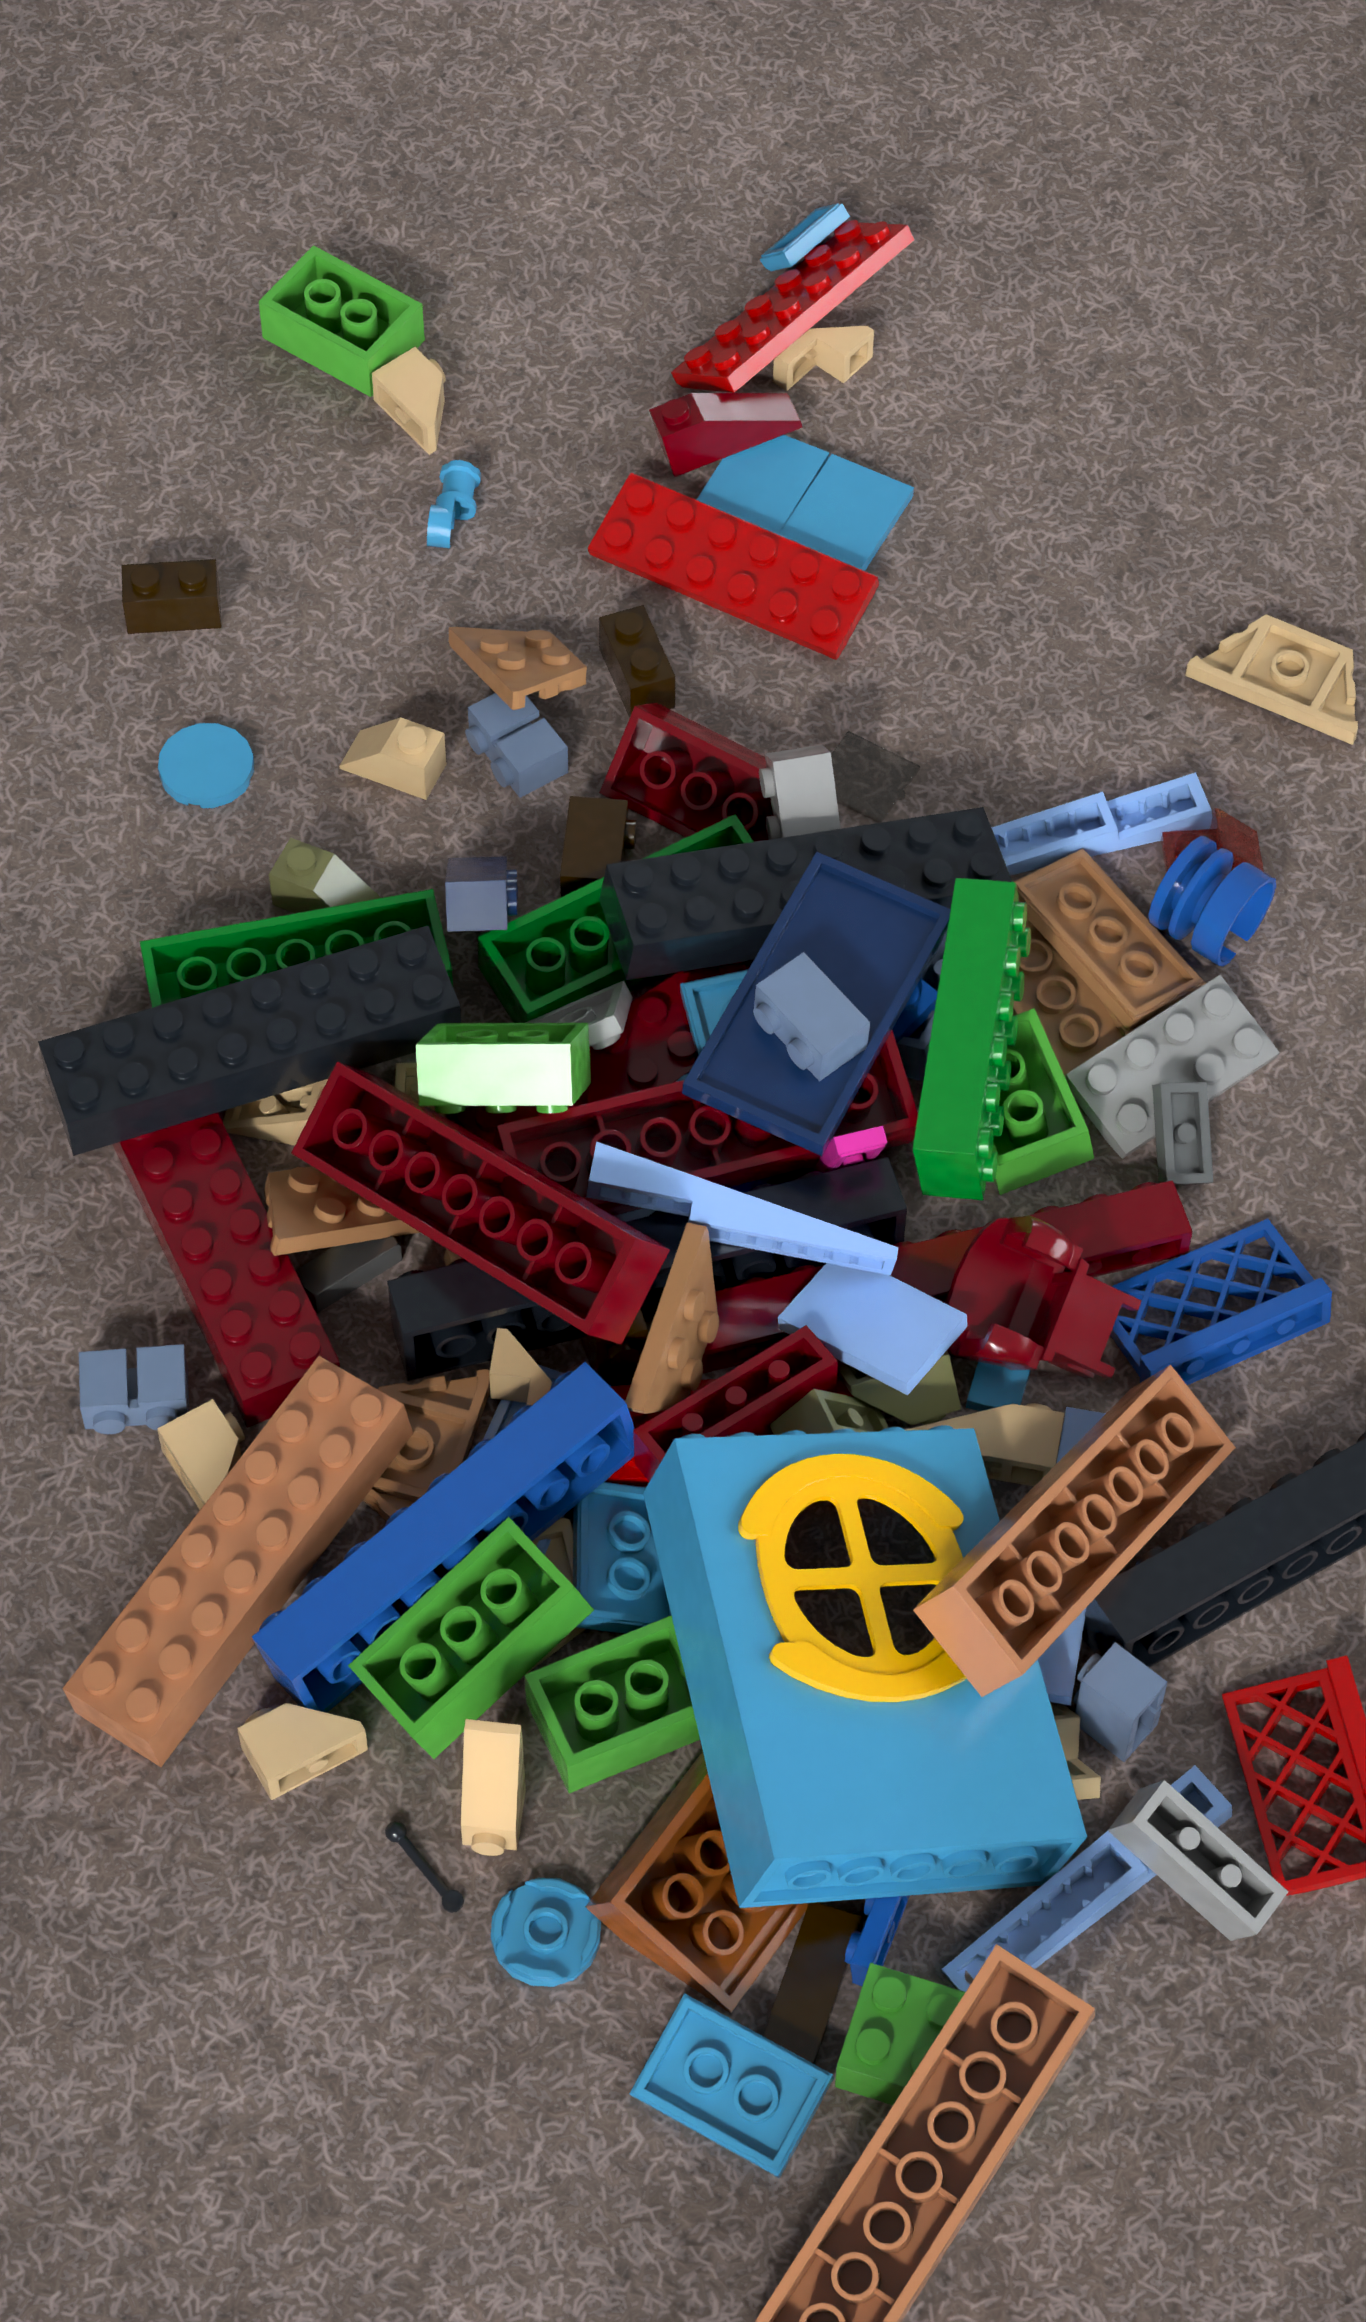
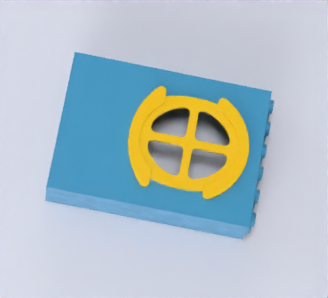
[643,1425,1087,1908]

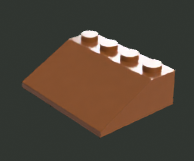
[585,1752,809,2013]

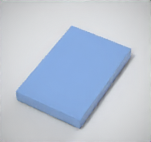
[778,1263,968,1396]

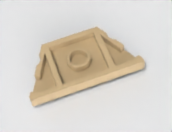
[1186,614,1358,745]

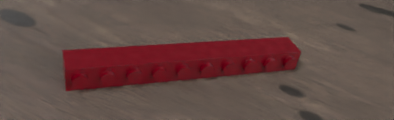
[701,1180,1193,1374]

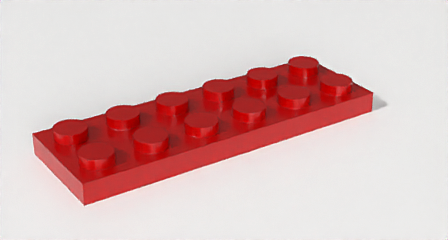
[671,220,914,393]
[588,472,879,660]

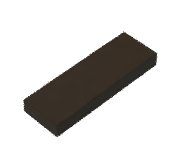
[763,1902,863,2064]

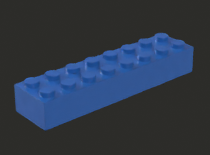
[252,1362,635,1713]

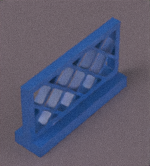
[1110,1219,1332,1385]

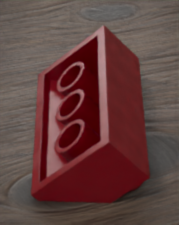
[599,703,773,842]

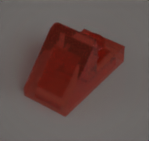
[1161,808,1264,872]

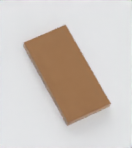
[1014,848,1206,1031]
[1012,918,1133,1076]

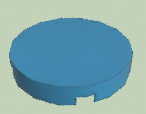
[158,723,254,808]
[491,1877,601,1987]

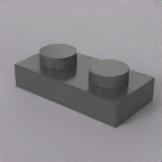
[1152,1082,1213,1185]

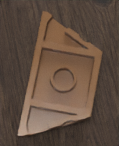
[448,627,587,710]
[264,1166,420,1256]
[625,1223,719,1414]
[363,1369,490,1521]

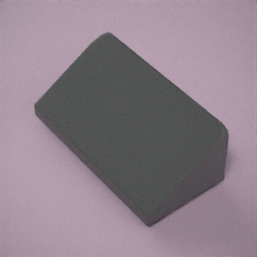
[295,1236,402,1313]

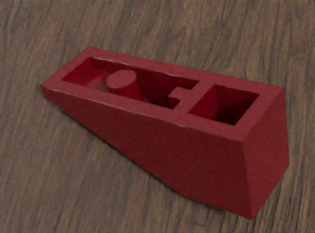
[649,393,803,477]

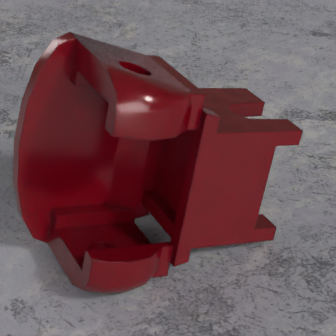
[945,1215,1141,1378]

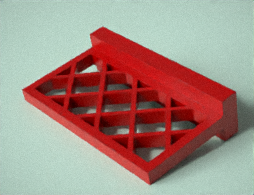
[1222,1655,1366,1896]

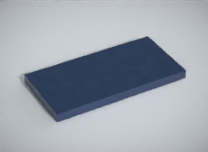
[682,852,951,1156]

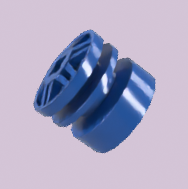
[1148,836,1276,966]

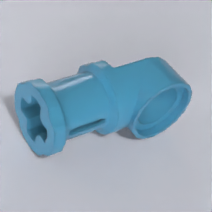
[427,460,481,549]

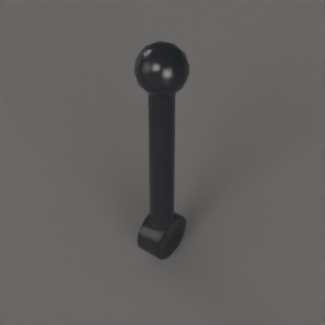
[385,1821,464,1913]

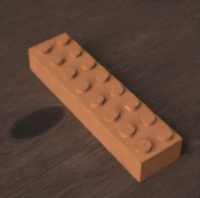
[62,1356,413,1767]
[913,1365,1236,1697]
[755,1944,1095,2322]

